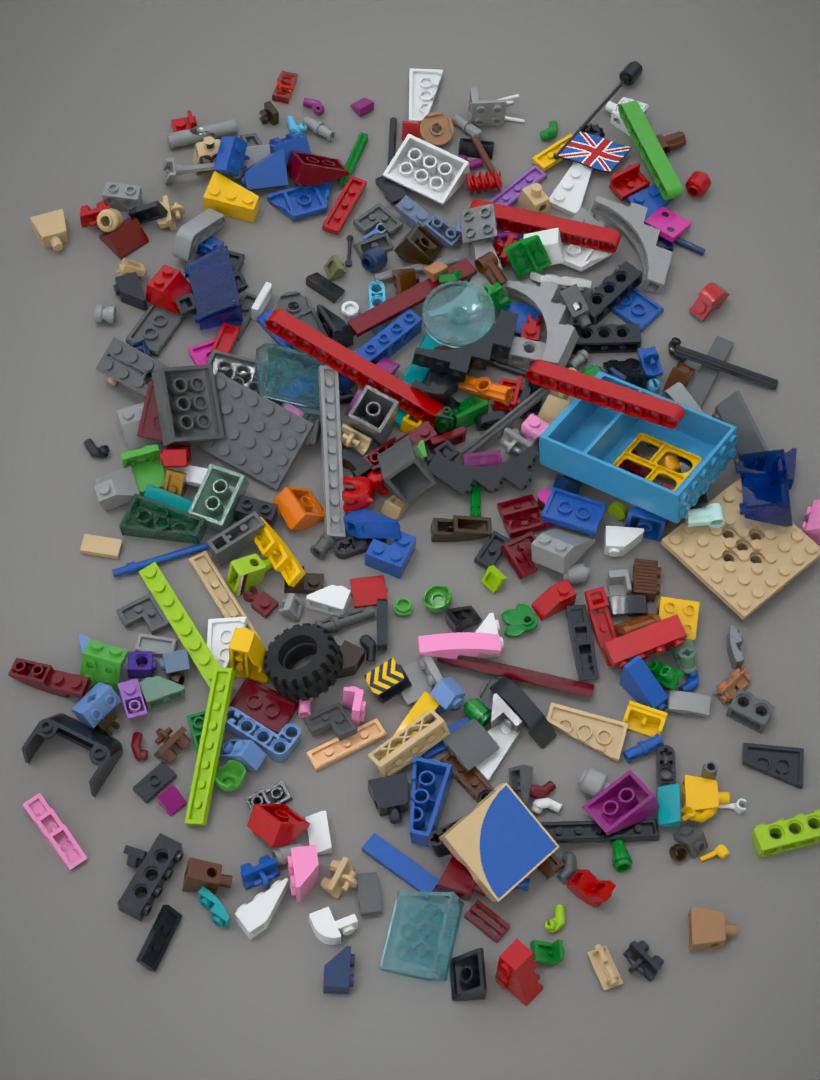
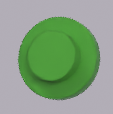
[393,597,413,617]

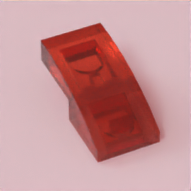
[272,71,298,104]

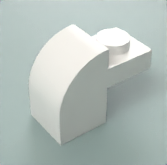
[309,906,358,945]

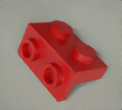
[609,163,650,201]
[493,375,525,413]

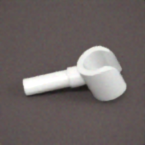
[719,798,747,814]

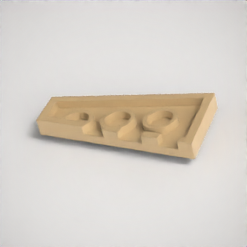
[546,702,629,763]

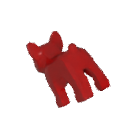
[342,471,389,512]

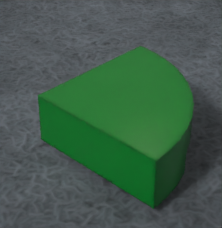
[439,270,462,283]

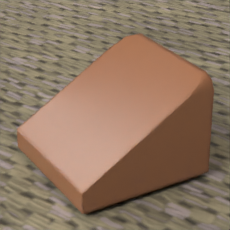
[423,261,449,282]

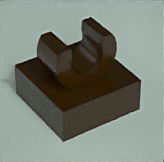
[259,101,279,126]
[94,711,120,736]

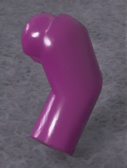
[303,98,324,115]
[458,155,483,170]
[494,230,519,242]

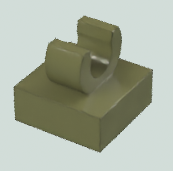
[324,255,347,281]

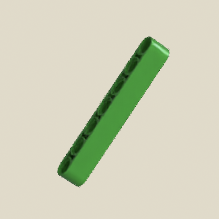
[618,100,683,201]

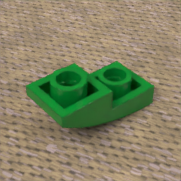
[187,711,206,754]

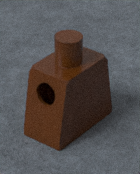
[182,857,233,894]

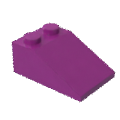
[582,770,660,835]

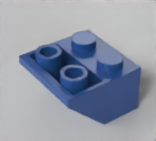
[268,132,311,164]

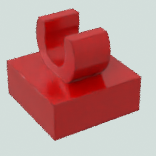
[401,121,419,140]

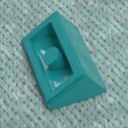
[657,784,681,827]

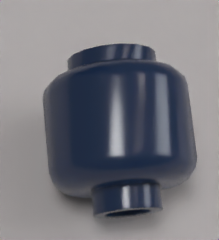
[361,246,388,272]

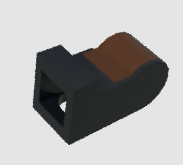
[342,447,372,477]

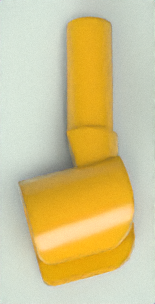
[699,844,729,862]

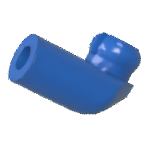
[678,670,699,692]

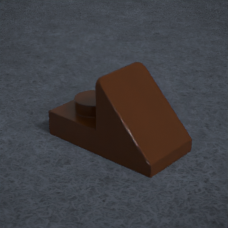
[662,362,695,392]

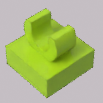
[480,565,507,593]

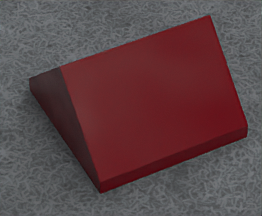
[99,218,149,260]

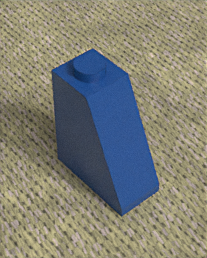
[241,148,288,190]
[619,655,668,711]

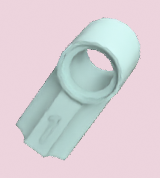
[685,503,725,528]

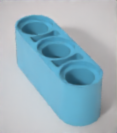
[368,281,387,333]

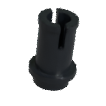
[339,390,354,404]

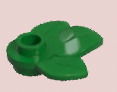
[501,603,538,637]

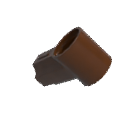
[656,131,686,155]
[474,252,508,286]

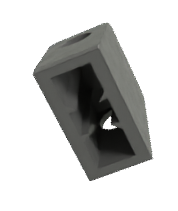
[560,284,592,329]

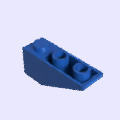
[343,508,402,539]

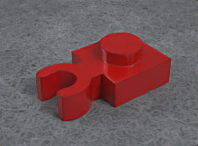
[521,313,541,341]

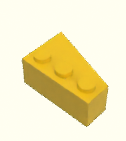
[203,171,260,223]
[229,627,270,685]

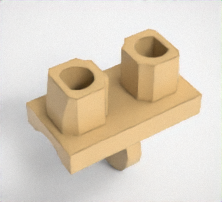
[157,195,185,231]
[341,423,373,455]
[320,857,358,900]

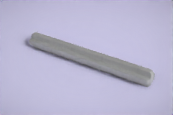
[375,254,460,283]

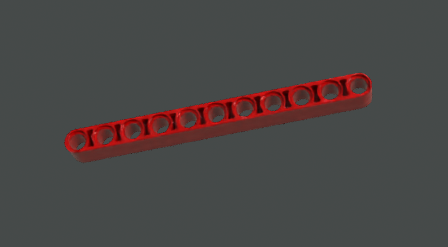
[265,309,445,428]

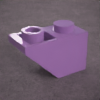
[118,678,148,720]

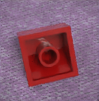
[146,264,195,314]
[247,804,310,848]

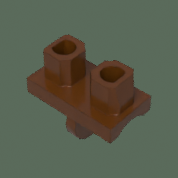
[154,726,191,763]

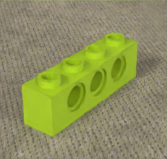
[750,809,820,858]

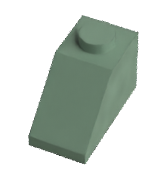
[138,676,185,711]

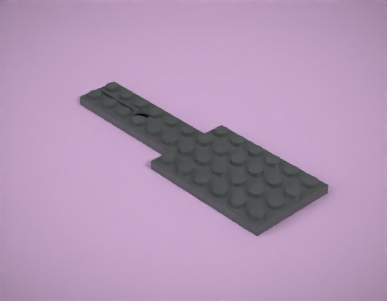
[96,337,315,490]

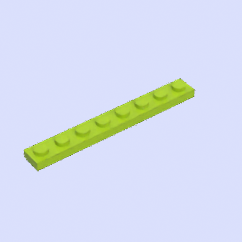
[139,562,221,688]
[184,668,236,826]

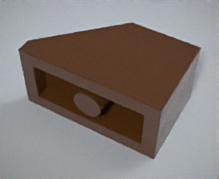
[392,268,419,293]

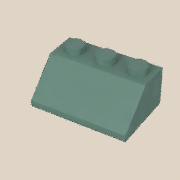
[187,463,249,532]

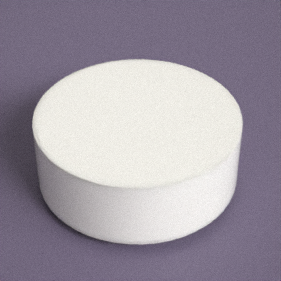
[341,301,359,319]

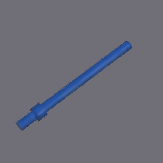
[112,542,209,577]

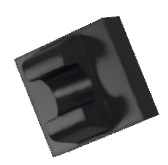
[123,845,148,869]

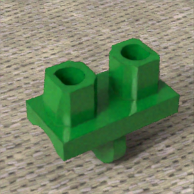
[480,282,511,312]
[648,660,685,690]

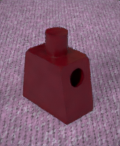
[437,855,486,901]

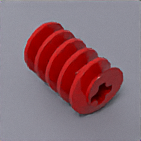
[465,170,502,195]

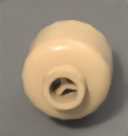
[97,208,123,232]

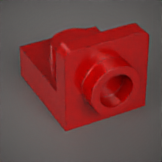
[171,110,197,132]

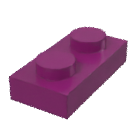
[463,450,502,467]

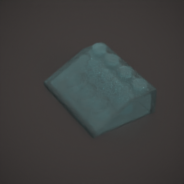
[255,343,327,411]
[379,891,464,981]

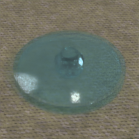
[422,281,495,348]

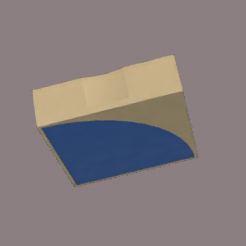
[439,782,560,902]

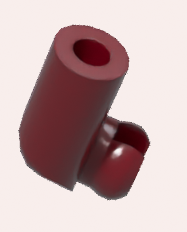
[131,732,148,761]
[529,781,556,799]

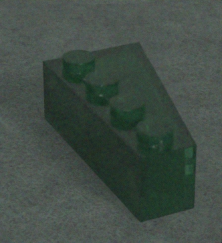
[119,493,208,544]

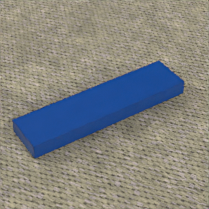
[362,833,439,898]

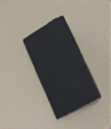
[458,138,494,160]
[306,272,345,303]

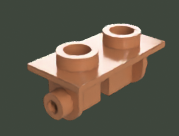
[713,667,752,703]

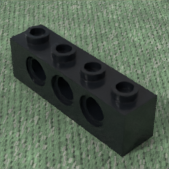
[578,261,642,325]
[572,323,642,354]
[118,833,184,921]

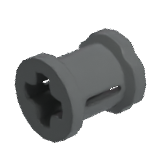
[310,534,335,559]

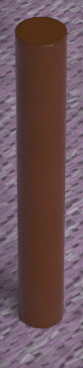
[471,135,498,176]

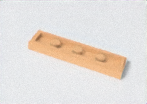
[306,718,387,771]

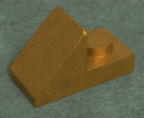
[163,468,187,497]

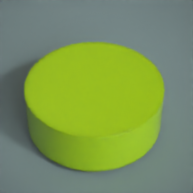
[608,501,628,520]

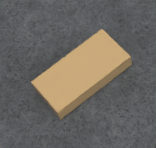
[80,534,123,559]

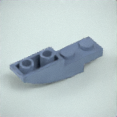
[394,195,462,247]

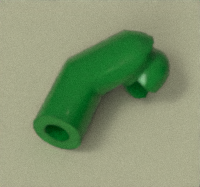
[540,121,558,140]

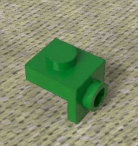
[530,939,565,966]

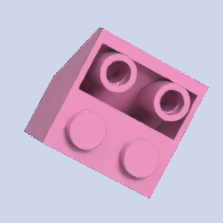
[287,845,319,903]

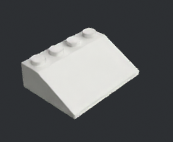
[383,133,470,205]

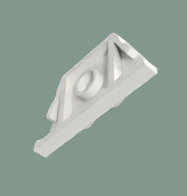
[561,242,612,272]

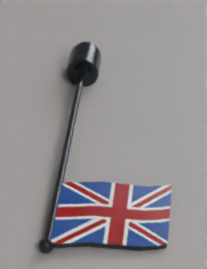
[553,61,643,173]

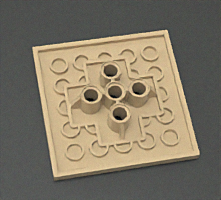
[661,476,820,620]

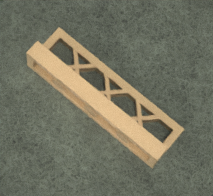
[367,709,450,777]

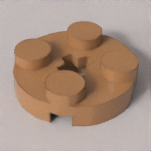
[419,112,454,147]

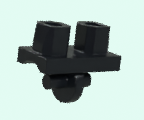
[623,940,664,982]

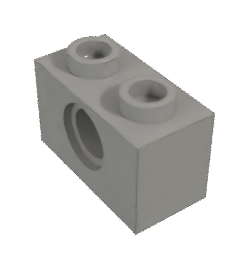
[508,336,546,369]

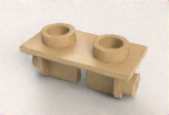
[587,944,623,991]

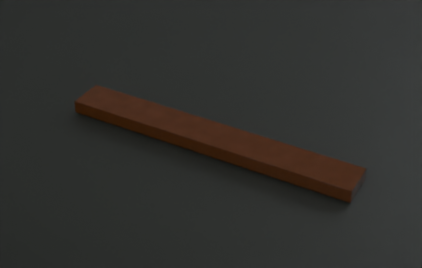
[440,752,563,880]

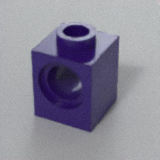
[127,651,157,679]

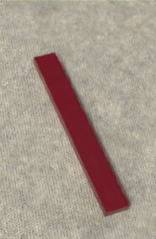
[347,258,477,338]
[437,655,594,697]

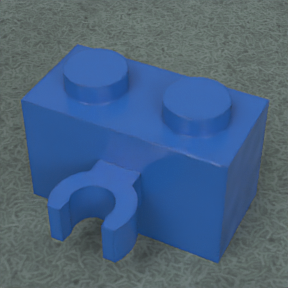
[213,136,250,176]

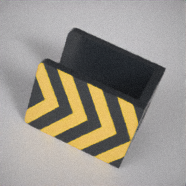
[364,658,412,704]

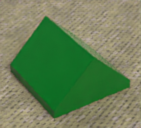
[450,396,489,430]

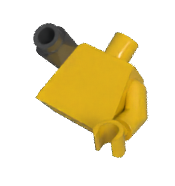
[681,761,730,823]

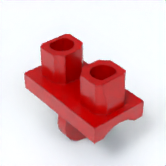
[79,201,111,230]
[493,233,518,269]

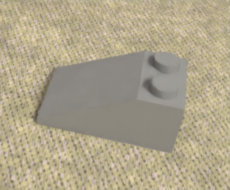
[531,526,595,574]

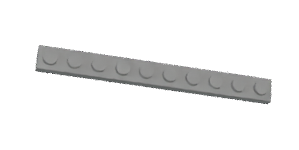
[318,365,346,540]

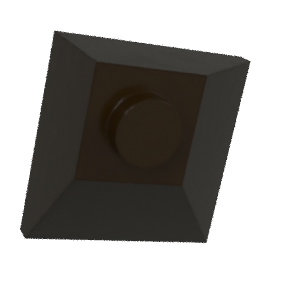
[394,222,443,265]

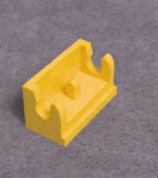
[623,700,668,738]

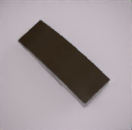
[431,515,492,542]

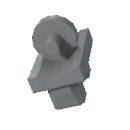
[499,427,535,456]

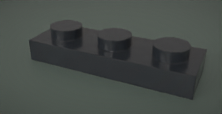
[136,905,183,972]

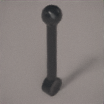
[345,235,354,267]

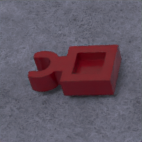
[243,586,279,619]

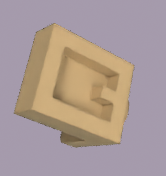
[116,258,146,277]

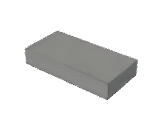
[134,633,177,658]

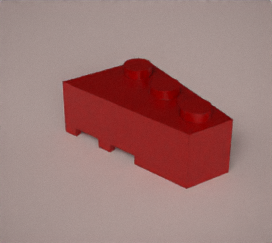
[495,939,543,1007]

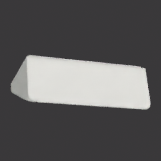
[305,810,332,855]

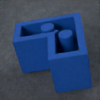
[365,531,416,579]

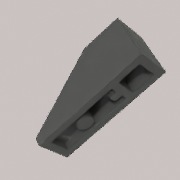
[206,511,266,566]

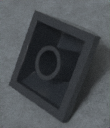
[317,304,355,347]

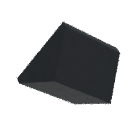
[449,948,487,1001]

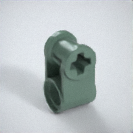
[671,639,697,674]

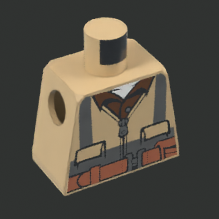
[193,136,221,175]

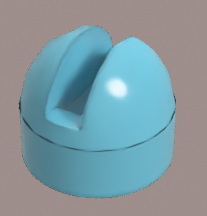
[646,378,661,394]

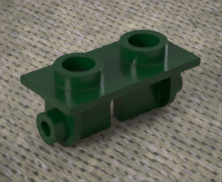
[435,406,454,435]

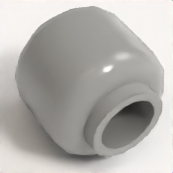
[578,768,610,797]

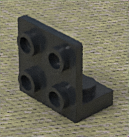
[603,358,646,390]

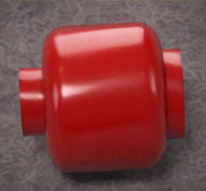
[685,171,711,197]

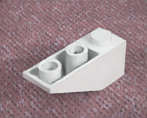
[235,878,288,940]

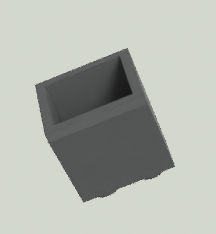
[377,435,436,504]

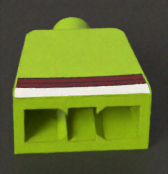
[226,553,273,597]

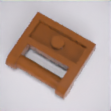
[614,613,661,636]

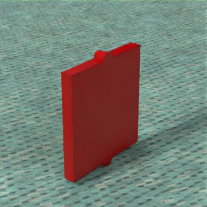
[350,575,388,608]

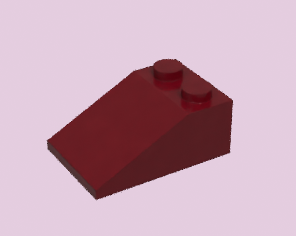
[286,150,350,186]

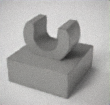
[279,593,304,621]

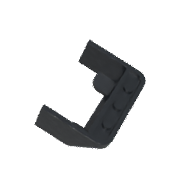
[22,713,123,797]

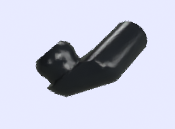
[668,337,686,363]
[359,635,376,661]

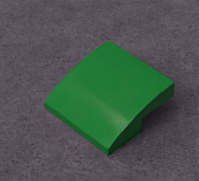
[503,235,552,279]

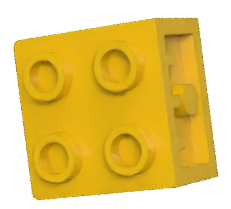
[657,596,700,640]

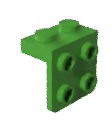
[120,444,166,494]
[80,640,129,693]

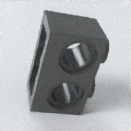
[726,689,775,734]

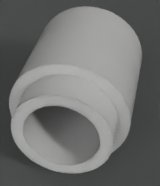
[560,563,590,585]

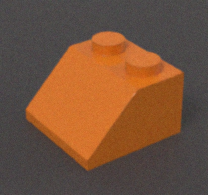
[272,486,324,531]

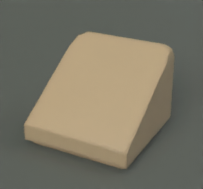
[381,495,409,520]

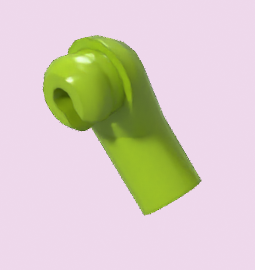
[545,904,565,933]

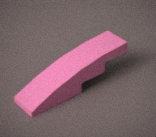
[417,632,502,659]
[22,793,88,870]

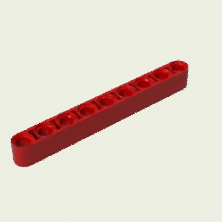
[470,199,622,253]
[525,359,685,429]

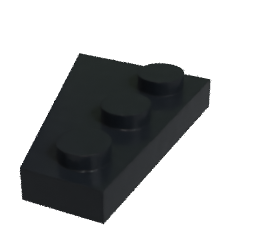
[742,743,804,789]

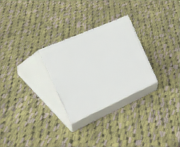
[524,228,565,266]

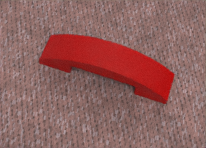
[584,587,617,666]

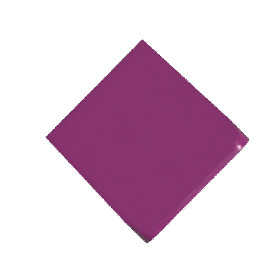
[350,98,374,117]
[157,784,187,816]

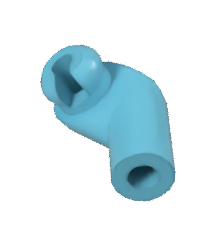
[286,116,307,135]

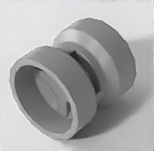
[95,304,116,324]

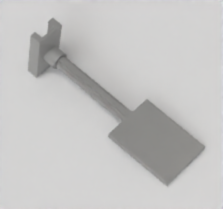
[162,144,271,185]

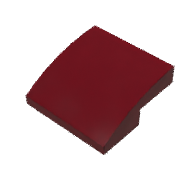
[497,494,546,539]

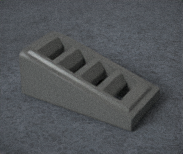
[508,765,533,805]

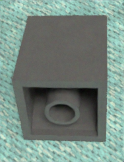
[348,384,399,446]

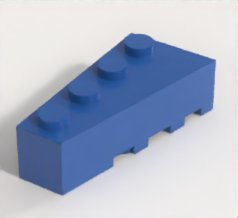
[409,756,454,847]

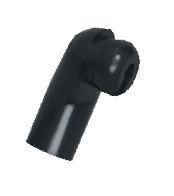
[83,439,110,458]

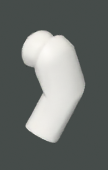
[532,798,563,814]

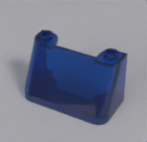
[183,246,243,330]
[735,449,793,527]

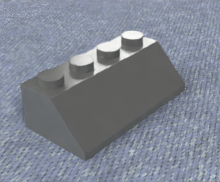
[712,390,769,476]

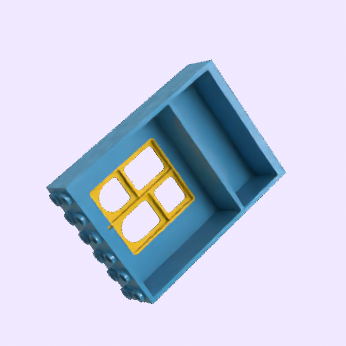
[539,371,738,523]

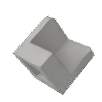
[606,569,632,596]

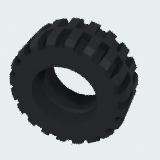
[263,623,344,701]

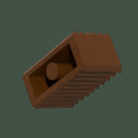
[632,558,661,602]

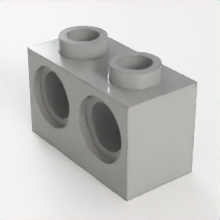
[103,181,142,212]

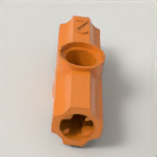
[458,375,513,404]

